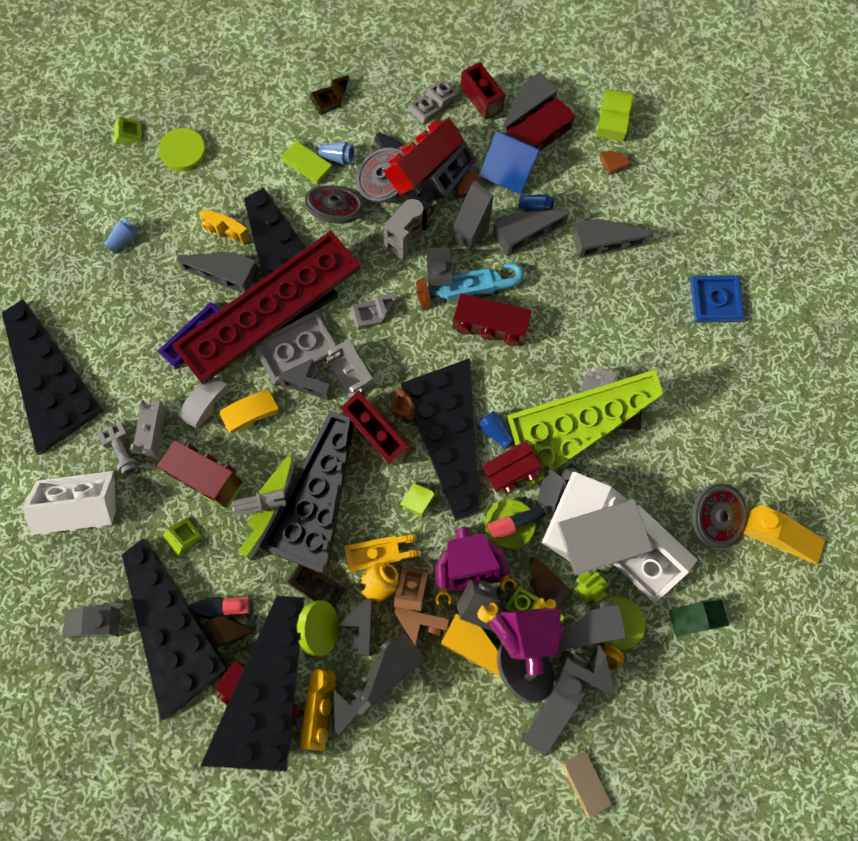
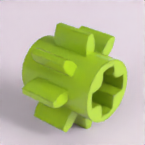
[575,571,608,604]

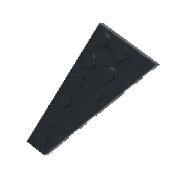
[244,187,339,330]
[2,299,104,455]
[401,358,480,522]
[260,411,354,577]
[122,538,229,721]
[200,596,305,772]

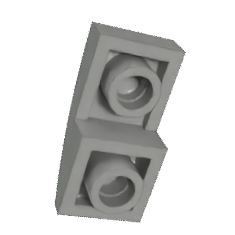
[408,79,458,124]
[177,377,229,428]

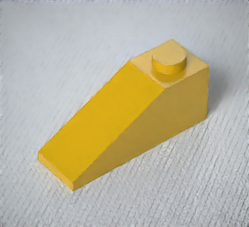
[743,504,825,564]
[441,614,501,677]

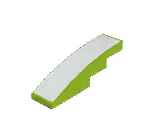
[238,456,295,561]

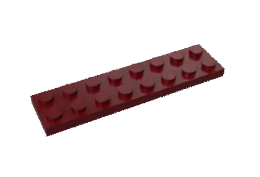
[172,230,361,385]

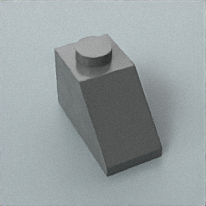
[457,579,503,632]
[63,606,120,638]

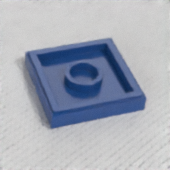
[479,131,540,194]
[690,275,745,323]

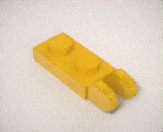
[344,534,421,573]
[300,668,337,751]

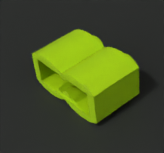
[596,89,635,142]

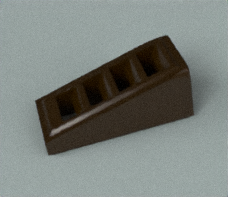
[285,564,346,608]

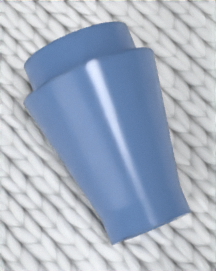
[319,141,355,165]
[104,218,139,253]

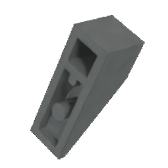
[502,72,558,134]
[415,141,477,201]
[452,181,494,250]
[492,209,569,256]
[571,219,651,258]
[177,252,259,293]
[559,601,626,650]
[357,633,425,716]
[522,669,590,756]

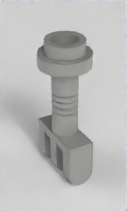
[97,421,138,476]

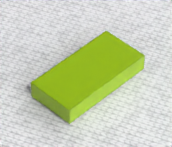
[281,141,332,185]

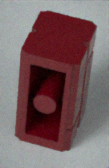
[460,62,506,120]
[482,440,545,495]

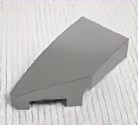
[350,293,397,330]

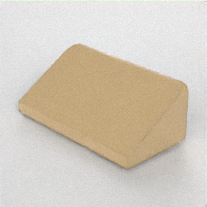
[561,751,612,819]

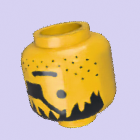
[360,562,399,603]

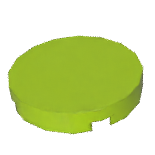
[159,128,206,172]
[485,499,537,551]
[596,597,646,651]
[297,601,339,656]

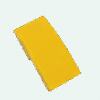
[199,210,250,245]
[219,389,279,434]

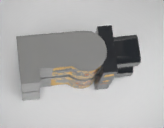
[384,188,435,261]

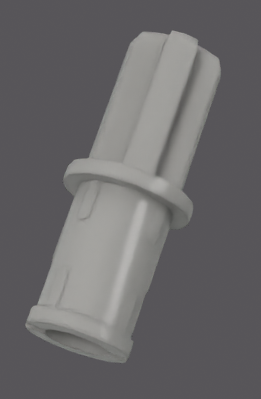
[232,489,286,516]

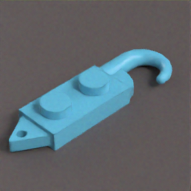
[430,263,524,302]

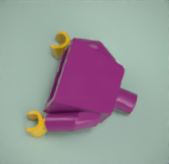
[435,527,517,606]
[478,598,565,675]

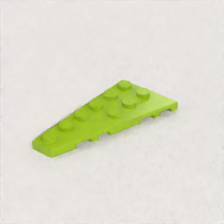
[507,369,664,488]

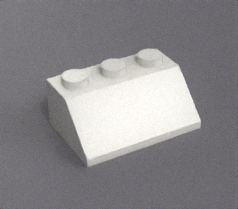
[23,471,116,535]
[542,472,627,570]
[613,504,697,604]

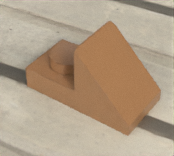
[394,567,428,612]
[395,607,449,646]

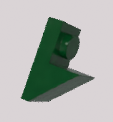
[669,599,729,637]

